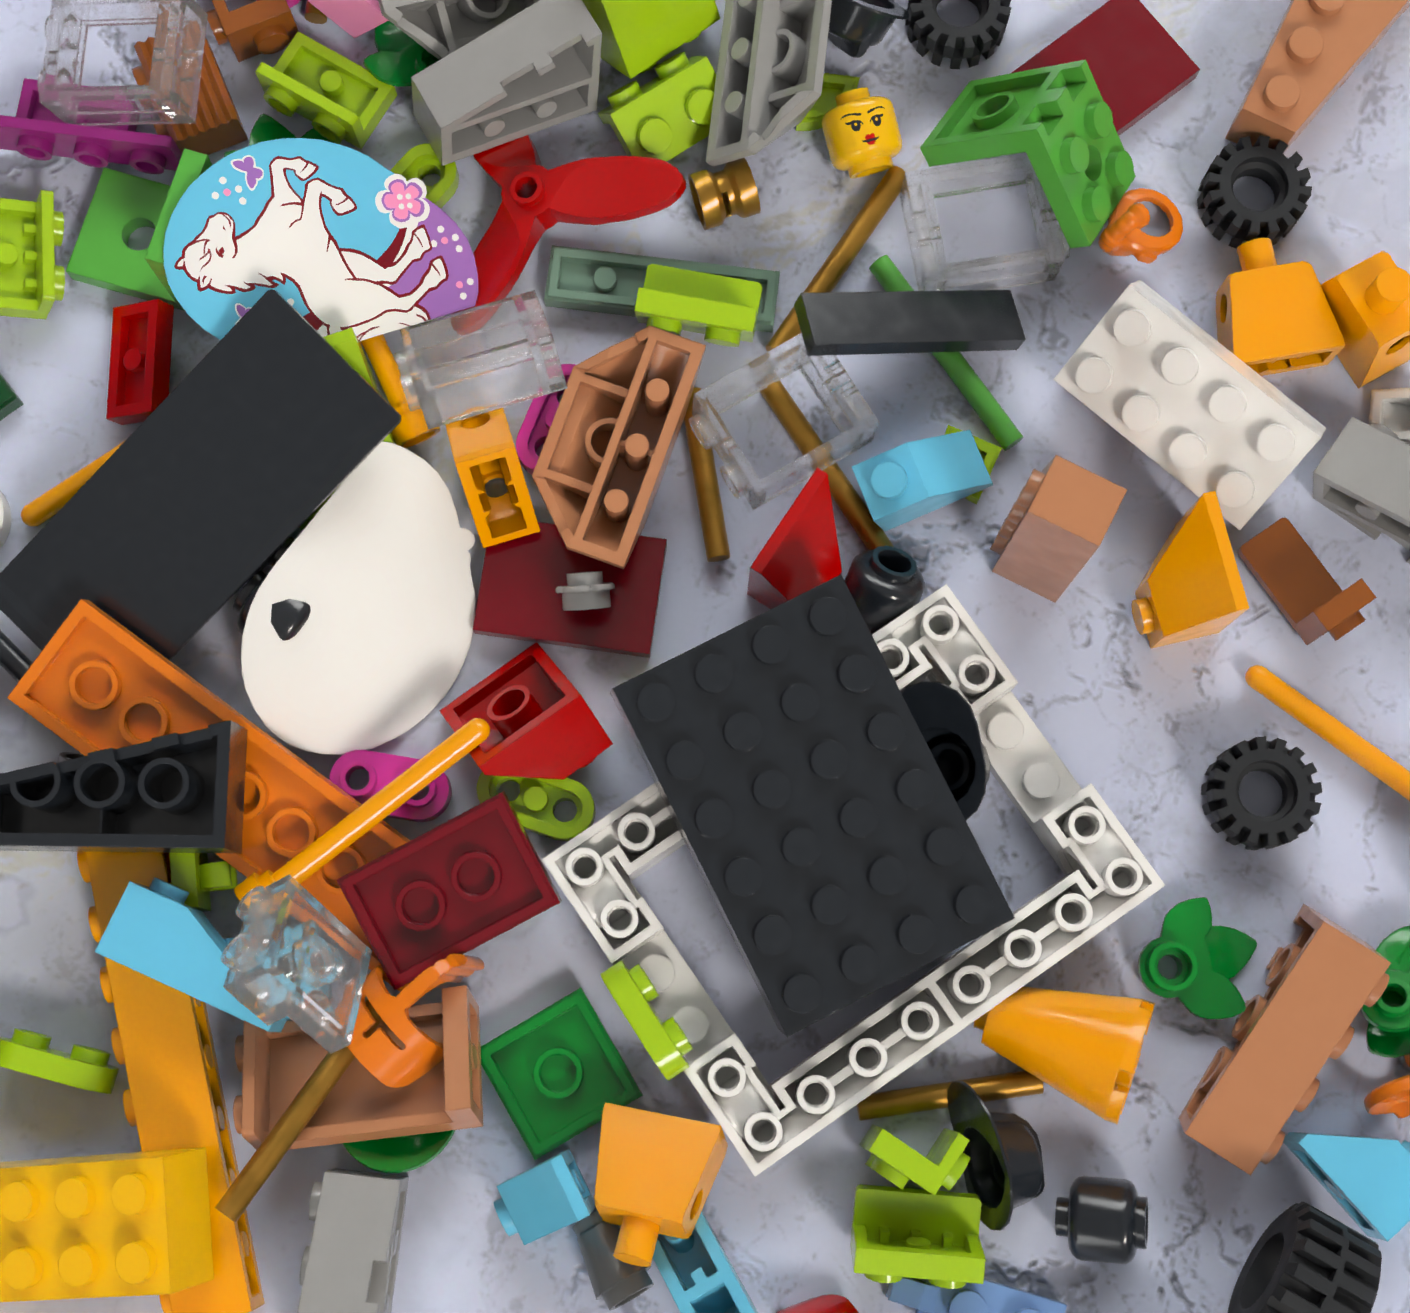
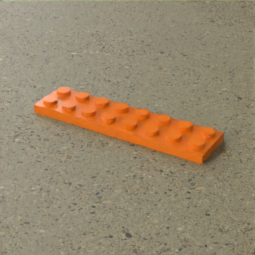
[7,599,411,992]

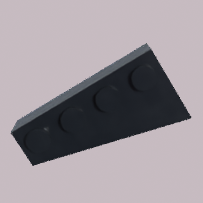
[0,720,248,854]

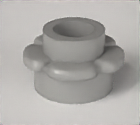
[555,571,615,611]

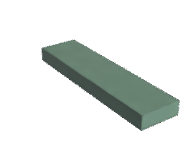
[544,245,780,333]

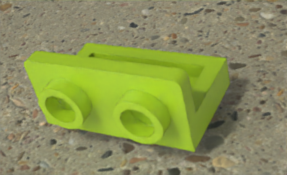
[255,31,397,149]
[598,52,716,162]
[0,190,65,320]
[634,264,762,347]
[859,1124,970,1196]
[850,1184,986,1289]

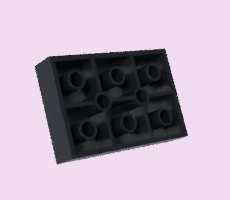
[610,575,1015,1037]

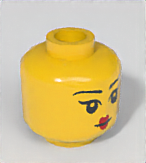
[822,87,902,179]

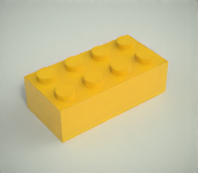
[0,1147,214,1302]

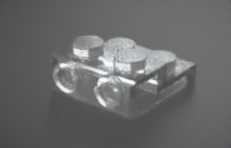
[221,874,372,1054]

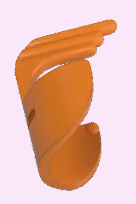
[330,954,485,1088]

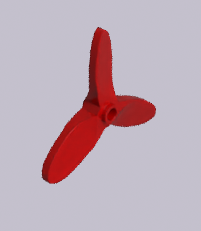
[450,135,686,335]

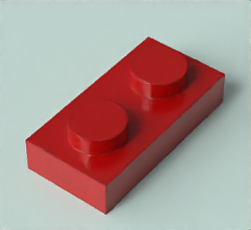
[106,299,174,425]

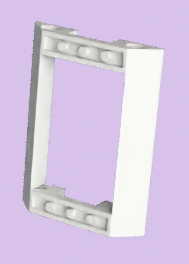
[542,584,1165,1177]

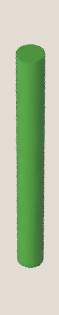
[869,255,1023,451]

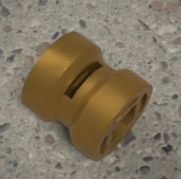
[688,158,761,230]

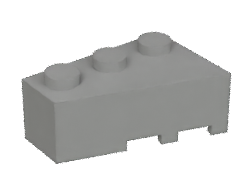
[411,0,602,166]

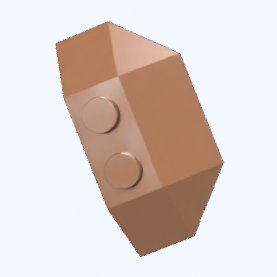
[532,325,706,569]

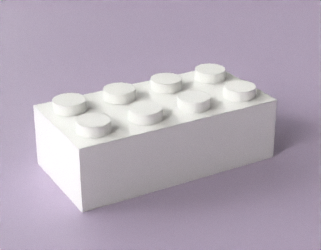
[1053,280,1326,530]

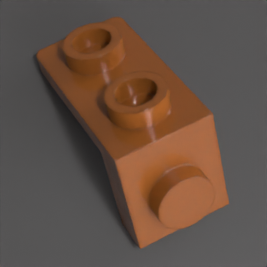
[205,0,298,62]
[1238,518,1377,645]

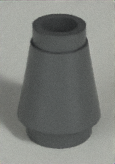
[572,1211,654,1311]

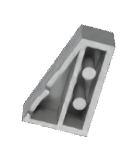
[1313,417,1410,564]
[297,1168,409,1313]

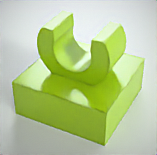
[169,853,238,912]

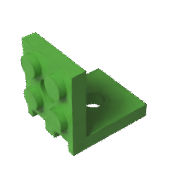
[920,59,1136,248]
[66,148,213,311]

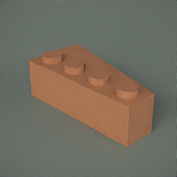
[1225,0,1410,154]
[990,455,1127,603]
[1178,904,1391,1176]

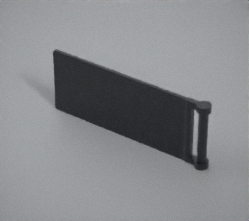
[0,289,402,752]

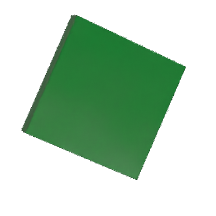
[481,988,643,1160]

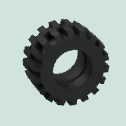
[1228,1202,1382,1313]

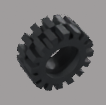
[905,0,1011,69]
[1197,135,1312,249]
[1201,736,1322,850]

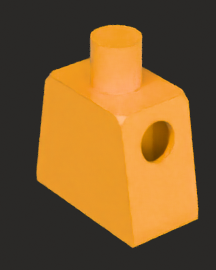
[1215,238,1345,376]
[1321,251,1410,389]
[444,401,540,548]
[594,1102,728,1267]

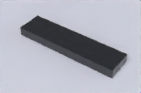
[794,290,1026,356]

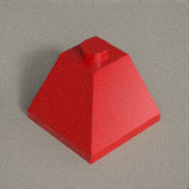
[747,467,842,609]
[439,642,613,780]

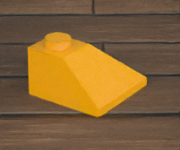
[1131,491,1249,649]

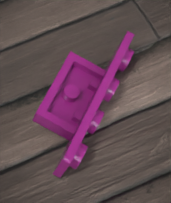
[0,78,182,174]

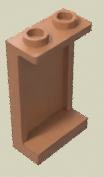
[233,985,483,1150]

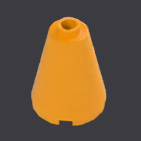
[974,986,1155,1124]

